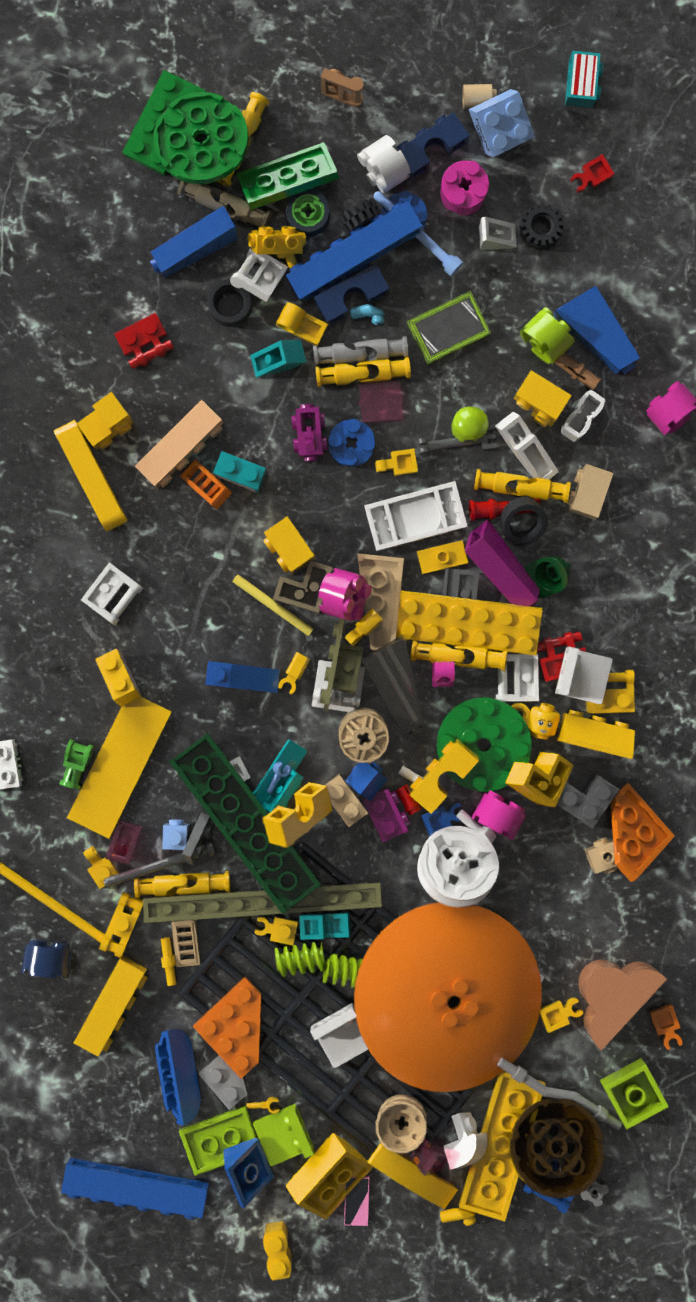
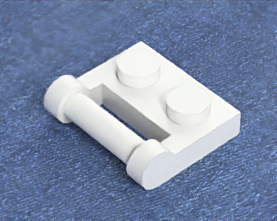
[230,249,288,302]
[81,563,144,626]
[496,654,539,701]

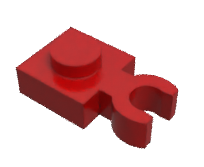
[570,154,615,193]

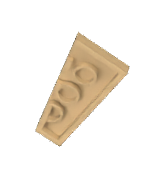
[357,553,404,652]

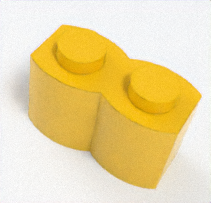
[263,1221,292,1280]

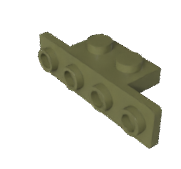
[320,619,364,712]

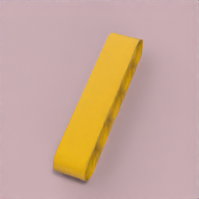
[54,420,127,532]

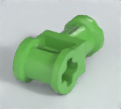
[59,739,94,789]

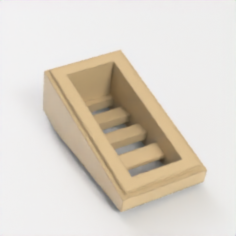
[171,919,201,967]

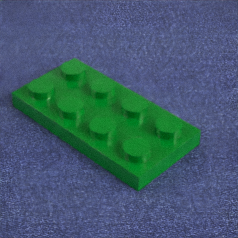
[122,70,206,176]
[236,142,339,210]

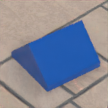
[223,1138,274,1208]

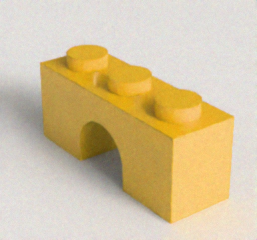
[410,739,479,814]
[263,782,333,847]

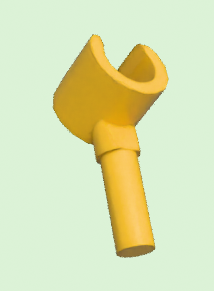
[247,1096,280,1114]

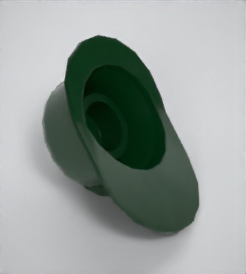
[524,556,571,598]

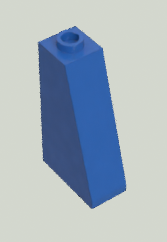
[150,206,238,278]
[553,286,640,374]

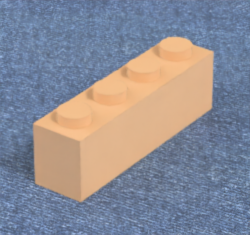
[135,400,223,489]

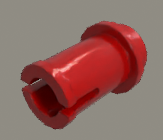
[395,784,422,816]

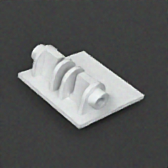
[312,660,365,712]
[0,739,24,789]

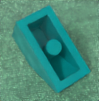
[250,340,306,378]

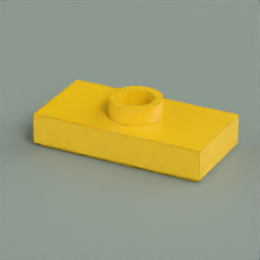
[417,540,468,574]

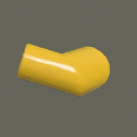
[440,1208,476,1226]

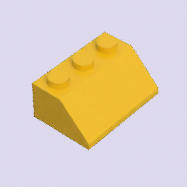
[556,710,635,759]
[285,1133,373,1220]

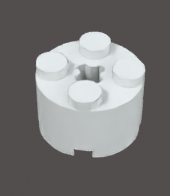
[357,135,410,193]

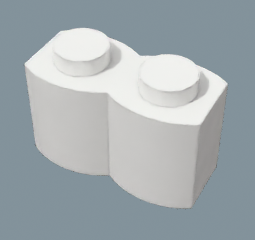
[561,390,605,442]

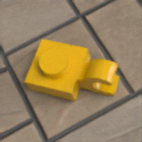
[375,449,418,476]
[83,846,119,889]

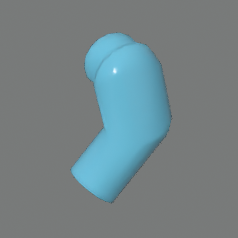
[350,304,385,325]

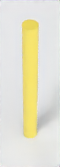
[232,574,314,636]

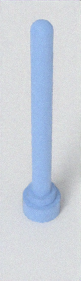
[374,191,464,276]

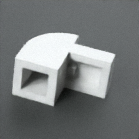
[443,1112,487,1170]

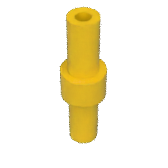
[161,937,177,986]

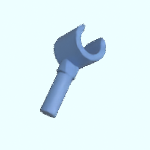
[267,762,291,794]

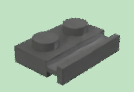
[443,568,479,600]

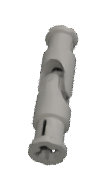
[313,336,408,366]

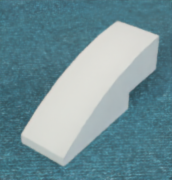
[495,412,559,479]

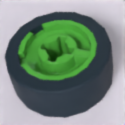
[286,189,330,237]

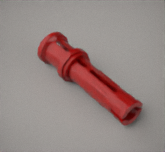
[468,499,541,521]

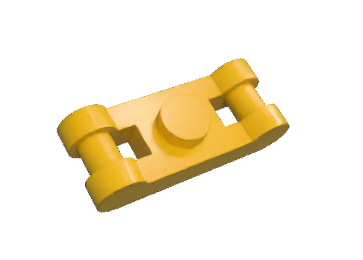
[99,892,143,958]

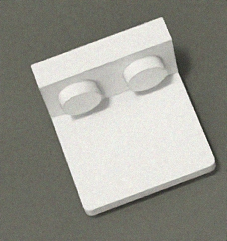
[555,647,612,704]
[310,1003,368,1068]

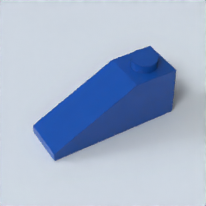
[205,661,280,693]

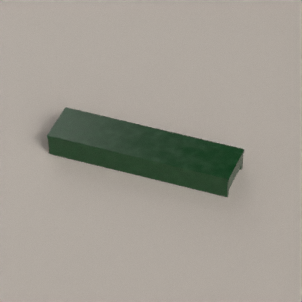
[169,733,322,914]

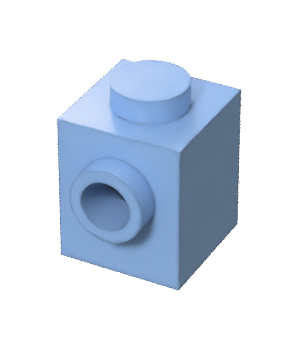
[162,819,190,850]

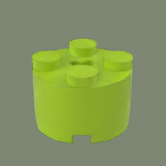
[519,307,575,364]

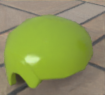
[451,406,489,442]

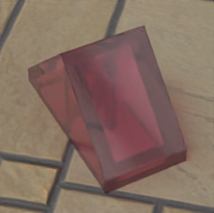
[105,821,142,865]
[411,1137,448,1176]

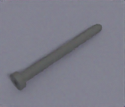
[104,840,216,887]

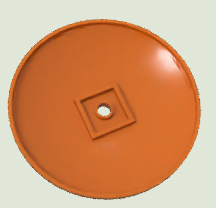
[354,902,542,1092]

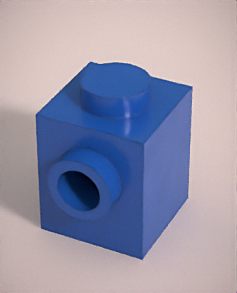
[345,761,388,801]

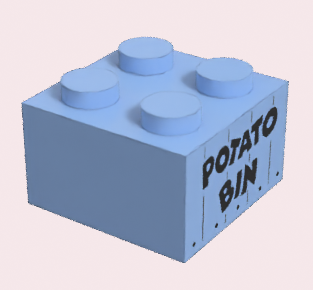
[469,89,535,157]

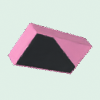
[344,1176,369,1226]

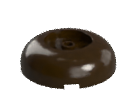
[510,1098,604,1198]

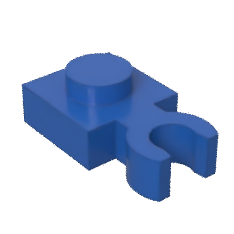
[420,803,461,837]

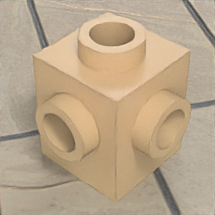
[584,837,618,874]

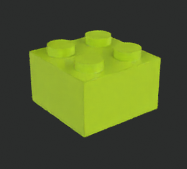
[600,1058,669,1130]

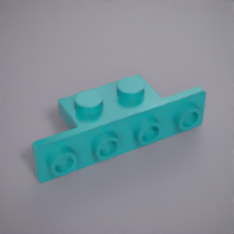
[253,739,307,812]

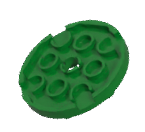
[153,92,249,184]
[437,697,531,792]

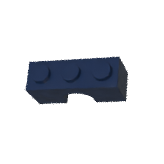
[396,112,469,181]
[314,264,390,327]

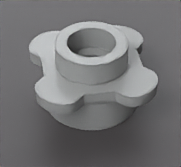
[581,1180,609,1206]

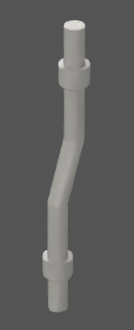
[497,1058,622,1130]

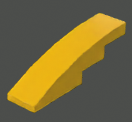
[368,1143,458,1209]

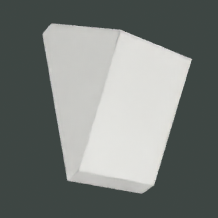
[479,217,517,250]

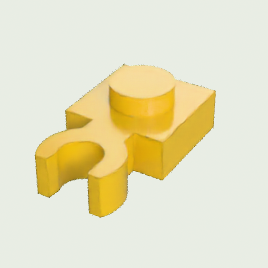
[255,916,298,945]
[539,998,583,1033]

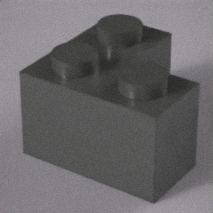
[557,775,619,829]

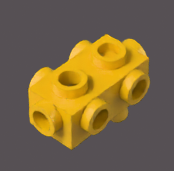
[248,226,306,269]

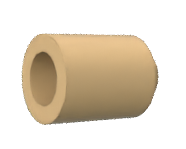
[462,84,497,109]

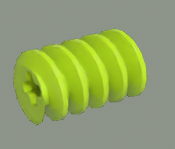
[275,942,325,977]
[323,953,363,988]

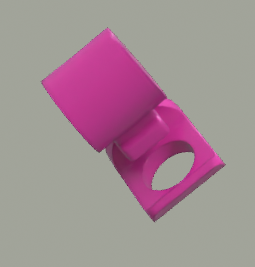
[432,661,455,687]

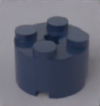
[21,939,73,979]

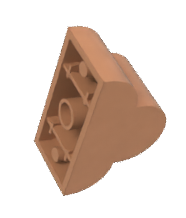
[578,960,667,1050]

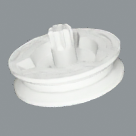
[417,826,499,908]

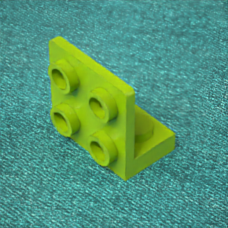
[253,1103,314,1166]

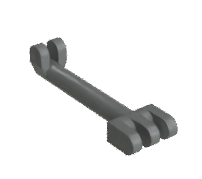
[418,424,499,454]

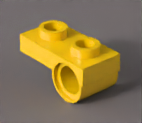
[276,302,328,347]

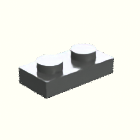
[182,812,214,865]

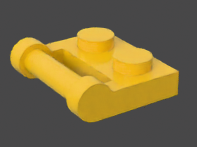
[586,670,635,713]

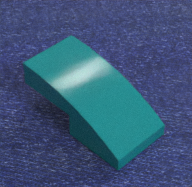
[299,912,351,940]

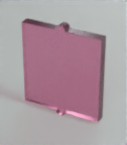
[358,381,404,423]

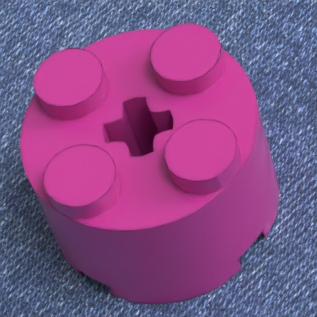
[440,161,489,216]
[646,381,696,437]
[319,568,372,621]
[471,790,527,840]

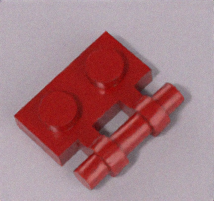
[114,312,174,369]
[537,632,586,682]

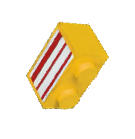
[95,649,142,707]

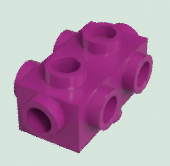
[291,404,327,462]

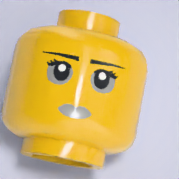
[528,703,560,739]

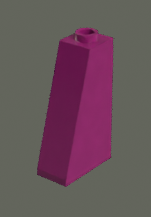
[465,519,539,607]

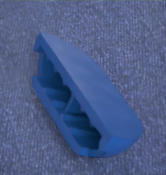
[155,1029,201,1126]

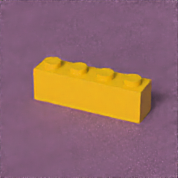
[74,956,148,1057]

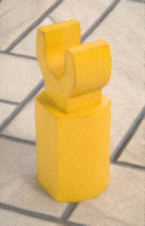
[345,608,384,647]
[278,652,311,694]

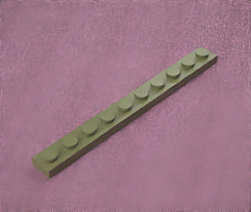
[143,882,382,923]

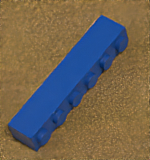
[286,201,425,303]
[61,1158,209,1220]

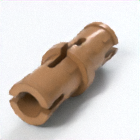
[555,352,601,391]

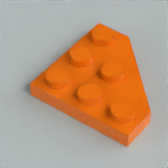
[610,783,675,882]
[193,976,261,1079]

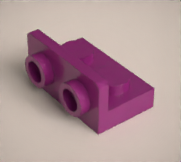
[363,788,410,843]

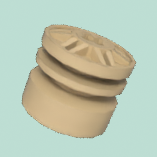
[339,707,389,763]
[376,1094,427,1153]

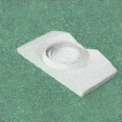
[364,481,467,551]

